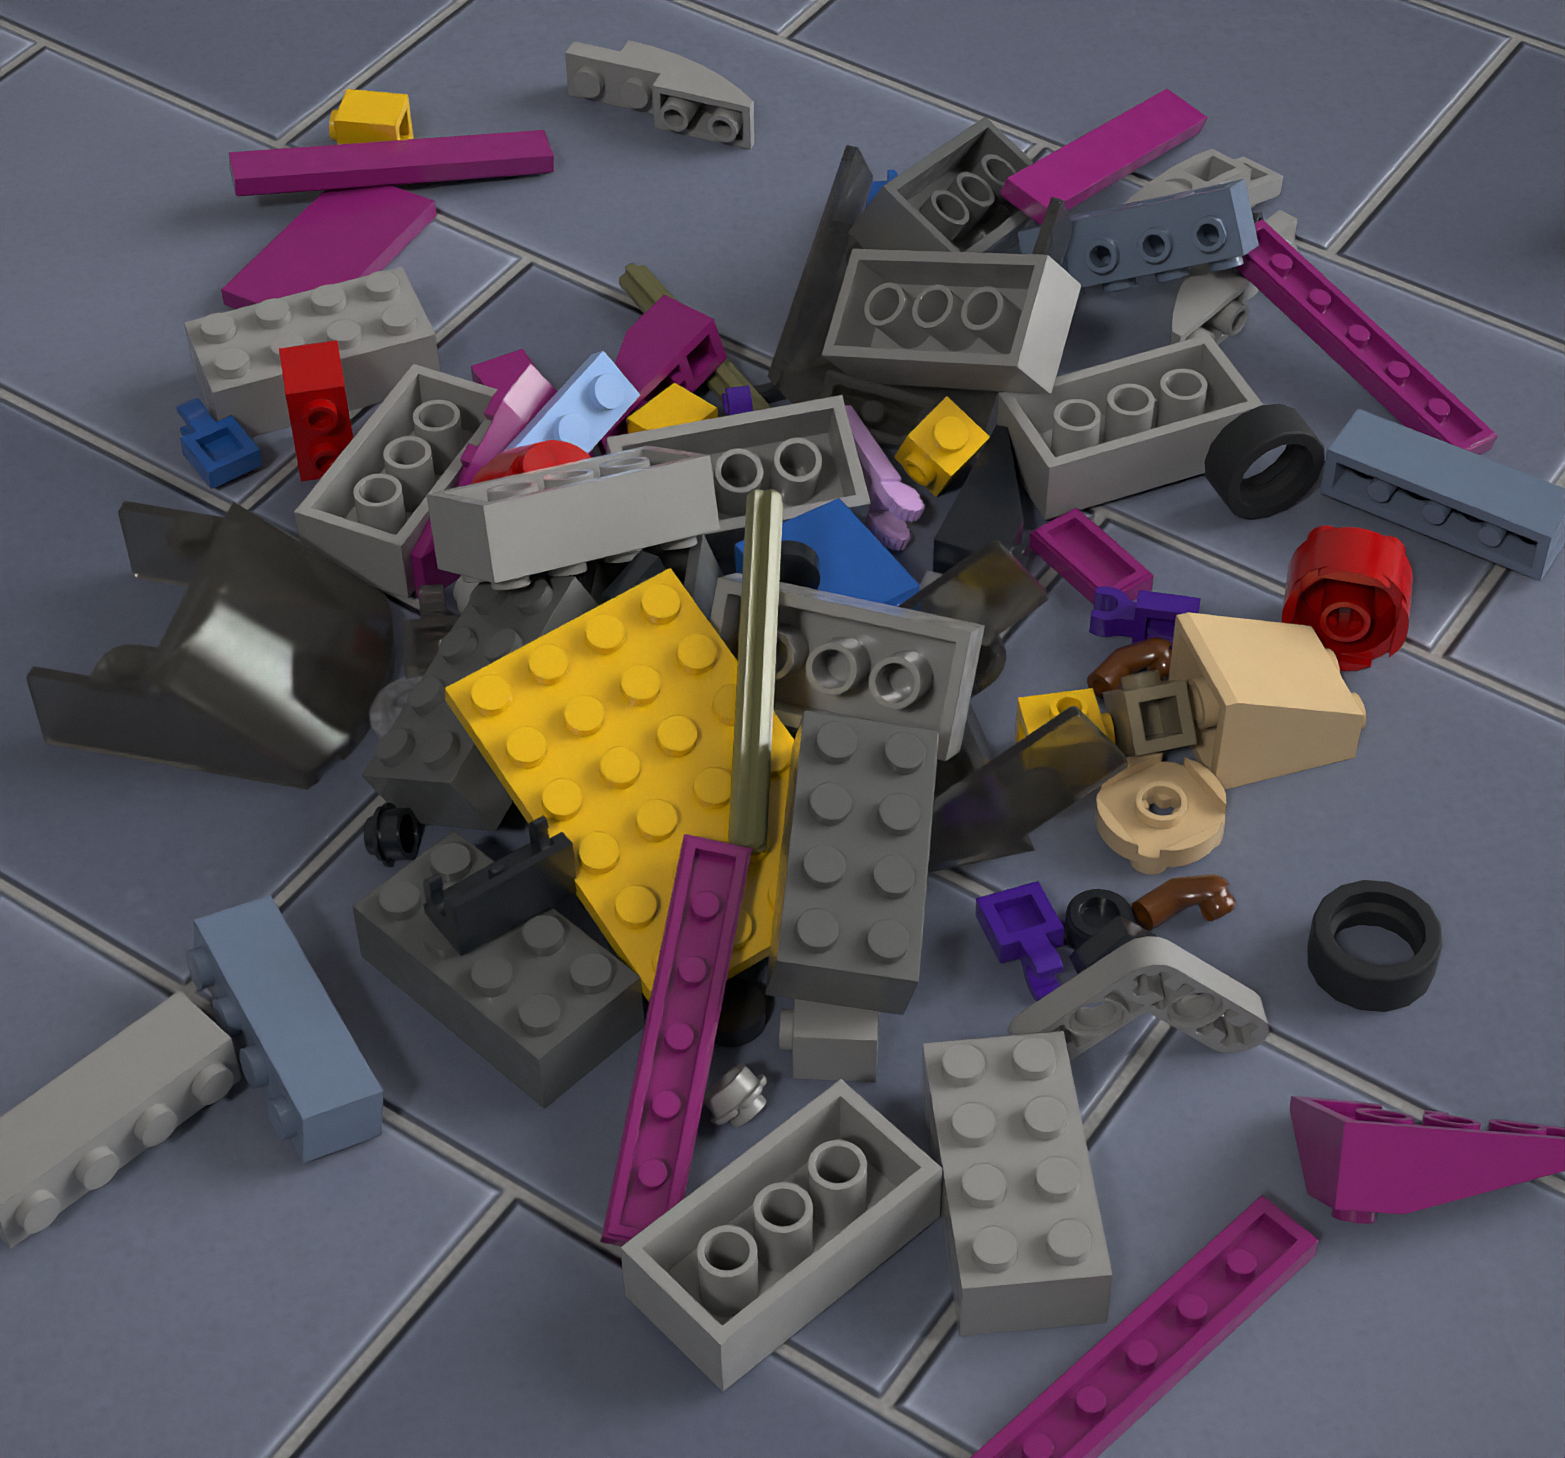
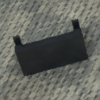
[423,815,577,957]

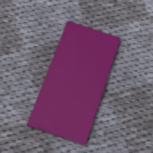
[221,185,437,309]

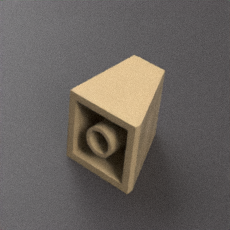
[1168,612,1366,790]

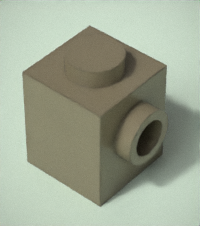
[1103,670,1197,756]

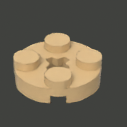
[1095,752,1226,875]

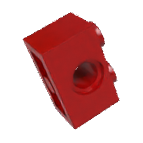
[279,340,353,482]

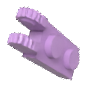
[845,405,925,552]

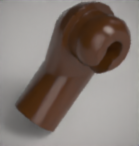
[1087,636,1172,699]
[1131,874,1236,931]

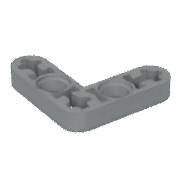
[1008,936,1269,1061]

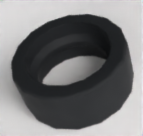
[1204,403,1325,520]
[1307,880,1442,1012]

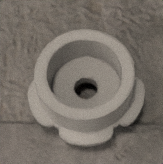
[703,1063,767,1128]

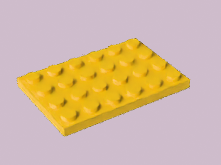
[445,568,794,1001]

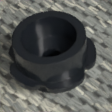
[364,803,419,867]

